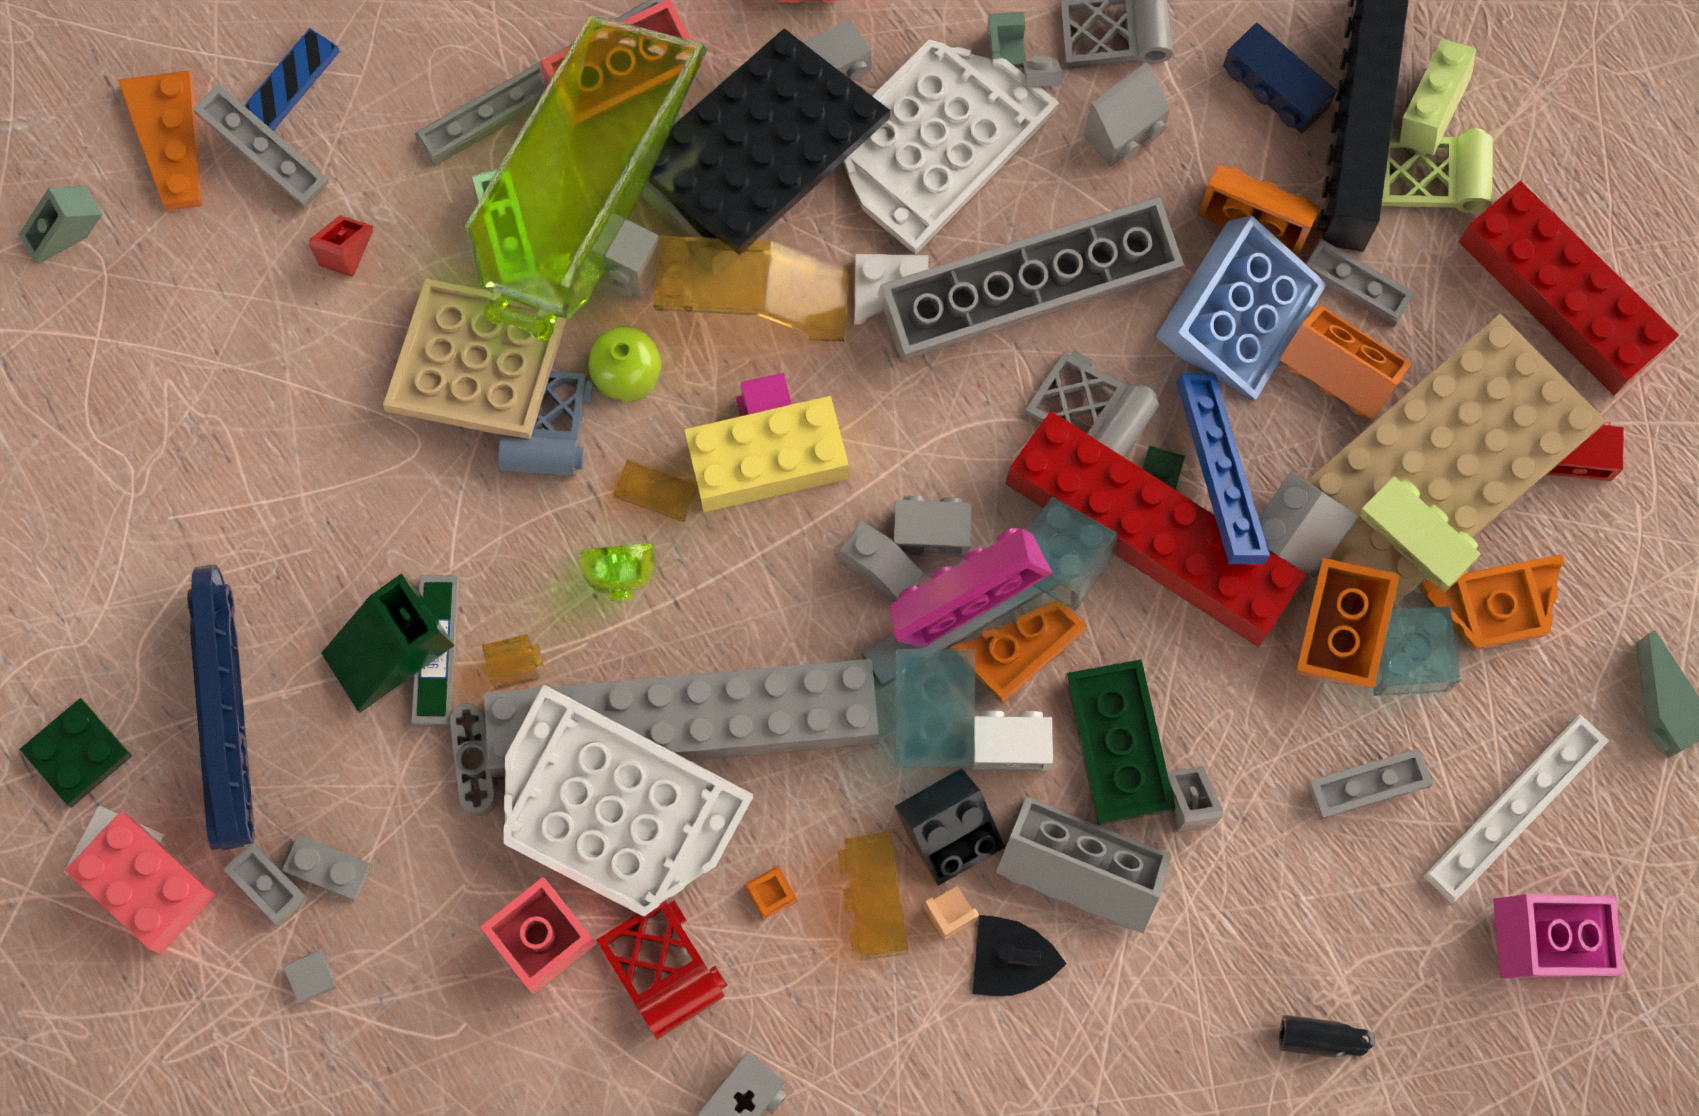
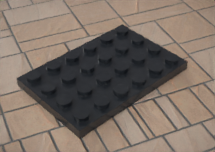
[632,28,891,255]

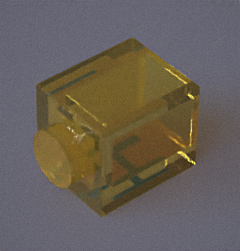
[482,634,544,690]

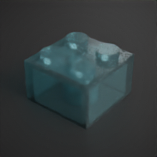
[1028,496,1117,611]
[1373,606,1461,696]

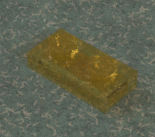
[613,459,698,523]

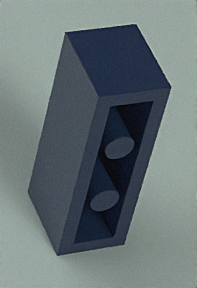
[1223,22,1337,134]

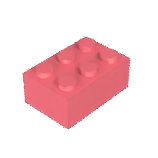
[64,811,217,954]

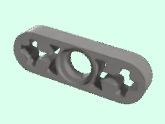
[450,703,496,816]

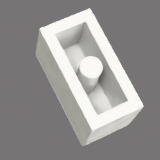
[972,711,1053,771]

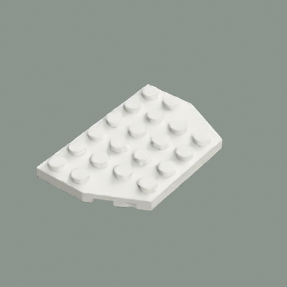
[842,40,1059,255]
[503,685,753,916]

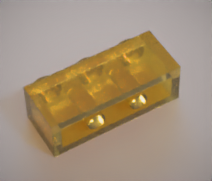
[837,832,909,961]

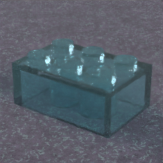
[895,649,975,768]

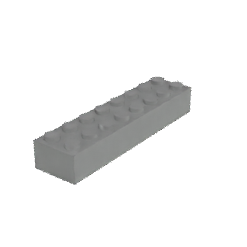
[878,196,1184,362]

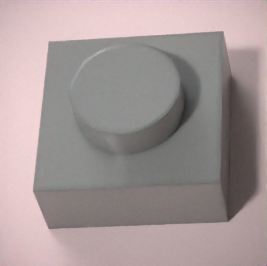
[1022,56,1062,87]

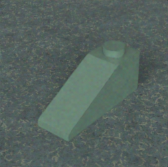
[1637,630,1699,758]

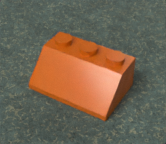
[1198,164,1320,257]
[1279,304,1413,420]
[1297,558,1400,688]

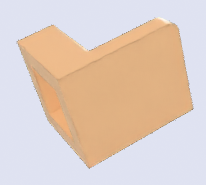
[923,885,979,941]

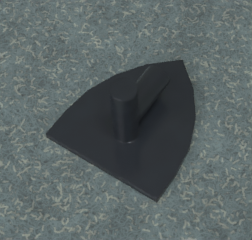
[972,915,1067,996]

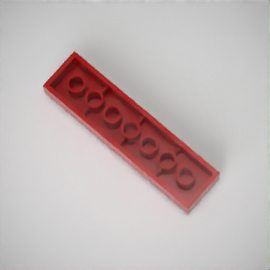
[1005,410,1307,647]

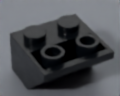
[895,768,1005,886]

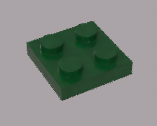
[19,698,132,808]

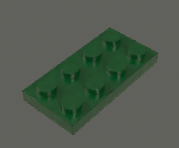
[1065,659,1175,825]

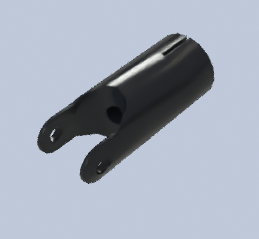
[1279,1015,1376,1058]

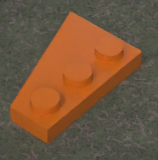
[950,599,1086,704]

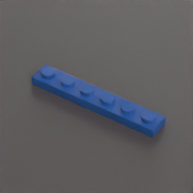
[1176,373,1270,564]

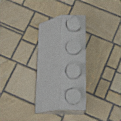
[996,796,1171,933]

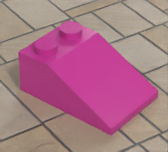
[1493,894,1624,979]

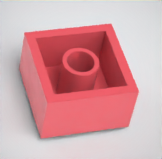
[480,876,597,995]

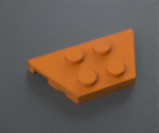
[1419,554,1564,651]

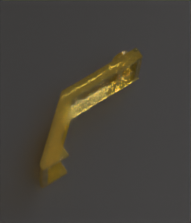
[653,236,850,342]

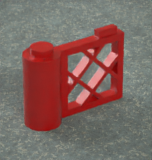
[596,900,728,1040]

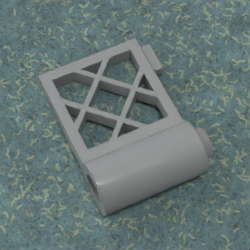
[1061,0,1173,68]
[1025,350,1159,458]

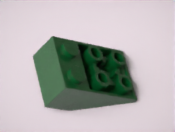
[321,573,455,713]

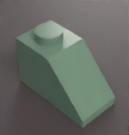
[19,186,102,263]

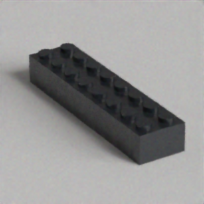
[1317,0,1409,252]

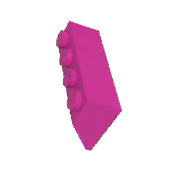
[890,528,1053,648]

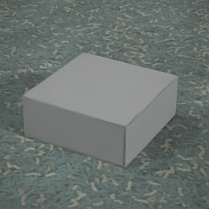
[283,950,338,1004]

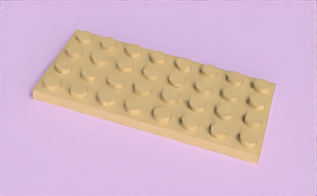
[1307,313,1606,607]

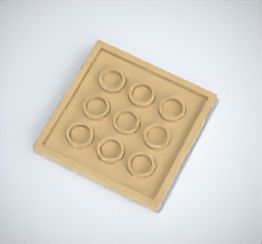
[383,279,569,439]

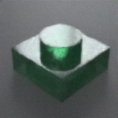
[1142,446,1185,490]

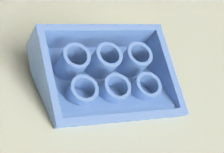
[1155,216,1327,400]

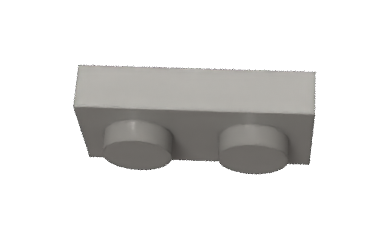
[281,834,372,901]
[223,843,308,926]

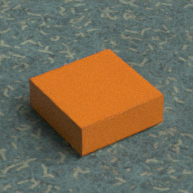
[744,865,798,920]

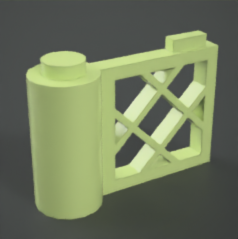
[1382,128,1493,213]

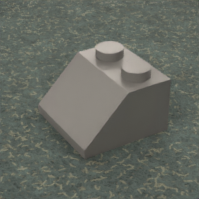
[1084,62,1170,166]
[1259,471,1359,578]

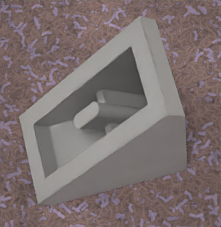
[1167,767,1223,832]

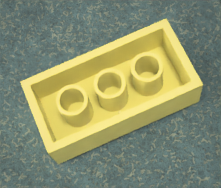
[684,396,849,513]

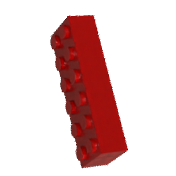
[1458,180,1679,396]

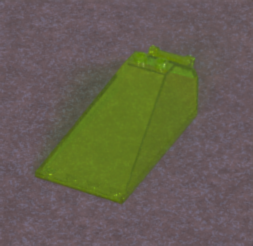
[464,14,708,341]

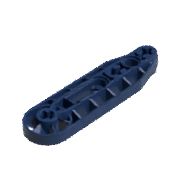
[187,564,255,850]

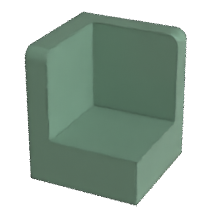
[986,12,1026,68]

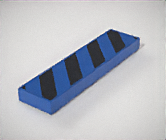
[223,28,340,141]

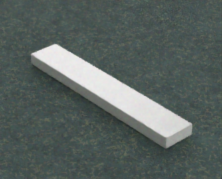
[1423,714,1609,904]

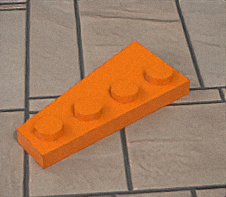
[118,70,203,211]

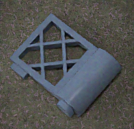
[498,371,593,477]

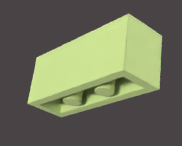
[1399,38,1476,155]
[1359,476,1481,593]

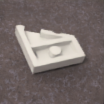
[854,254,929,324]

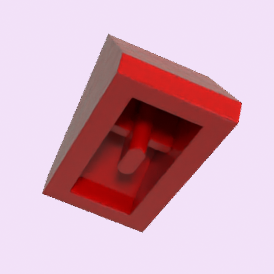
[309,215,373,277]

